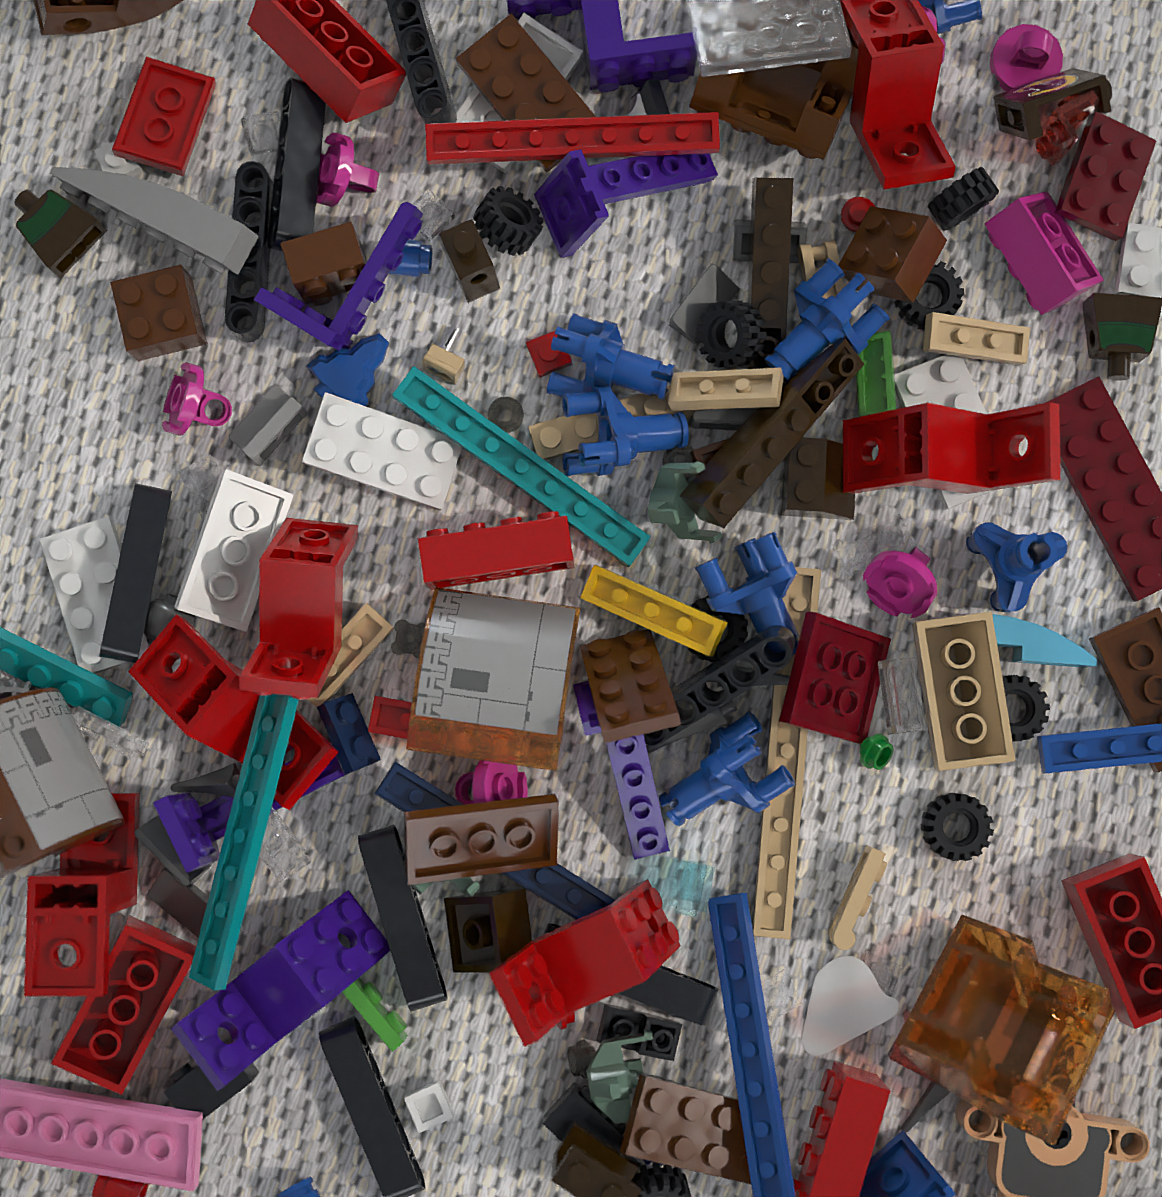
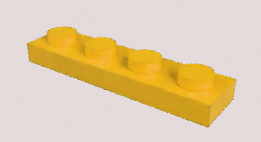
[580,565,727,657]

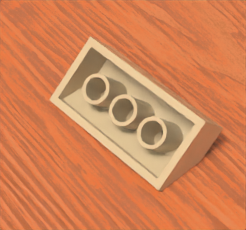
[912,611,1016,771]

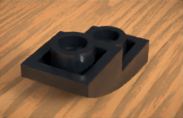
[596,1004,682,1061]

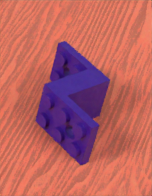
[507,0,699,92]
[171,890,390,1091]

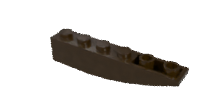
[747,177,794,385]
[680,338,864,528]

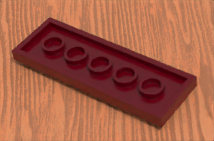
[1046,376,1162,602]

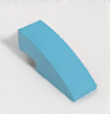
[992,614,1097,668]

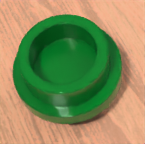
[859,733,894,770]

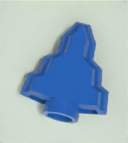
[306,333,389,406]

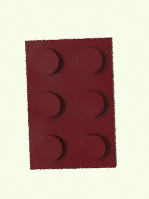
[1054,112,1157,241]

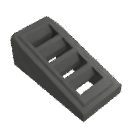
[691,407,759,431]

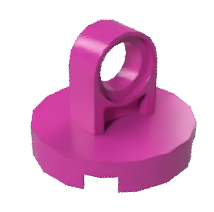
[990,24,1063,91]
[316,132,379,207]
[162,362,232,436]
[863,547,937,618]
[455,751,528,805]

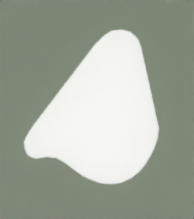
[801,956,899,1056]

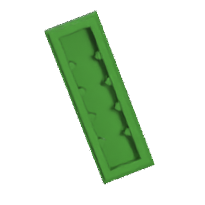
[856,331,896,417]

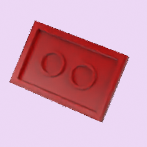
[112,56,216,177]

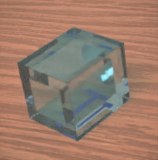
[668,858,715,917]

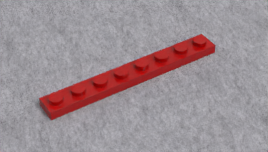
[425,112,720,165]

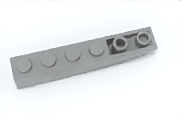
[50,167,259,275]

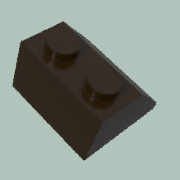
[781,437,855,520]
[444,889,532,973]

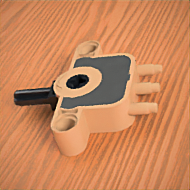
[955,1037,1150,1197]

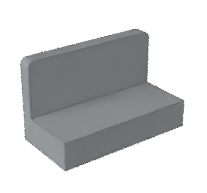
[229,385,308,466]

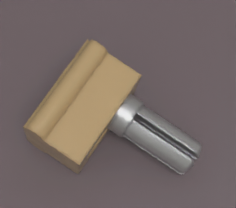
[423,325,465,385]

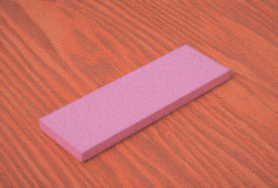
[0,1078,203,1191]

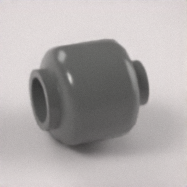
[144,594,196,644]

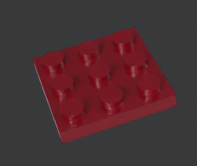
[779,611,891,745]

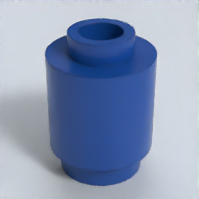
[389,239,433,277]

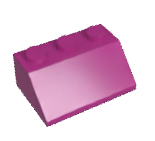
[985,191,1104,315]

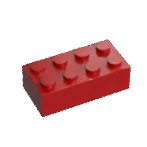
[247,0,407,123]
[418,511,574,590]
[1061,853,1162,1029]
[51,915,196,1095]
[793,1060,891,1197]

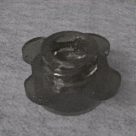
[391,619,429,658]

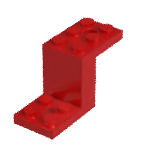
[837,0,956,190]
[843,402,1061,494]
[239,518,358,700]
[128,614,338,810]
[24,793,140,996]
[489,879,681,1047]

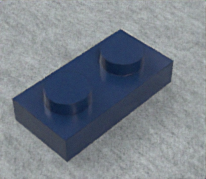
[317,693,381,775]

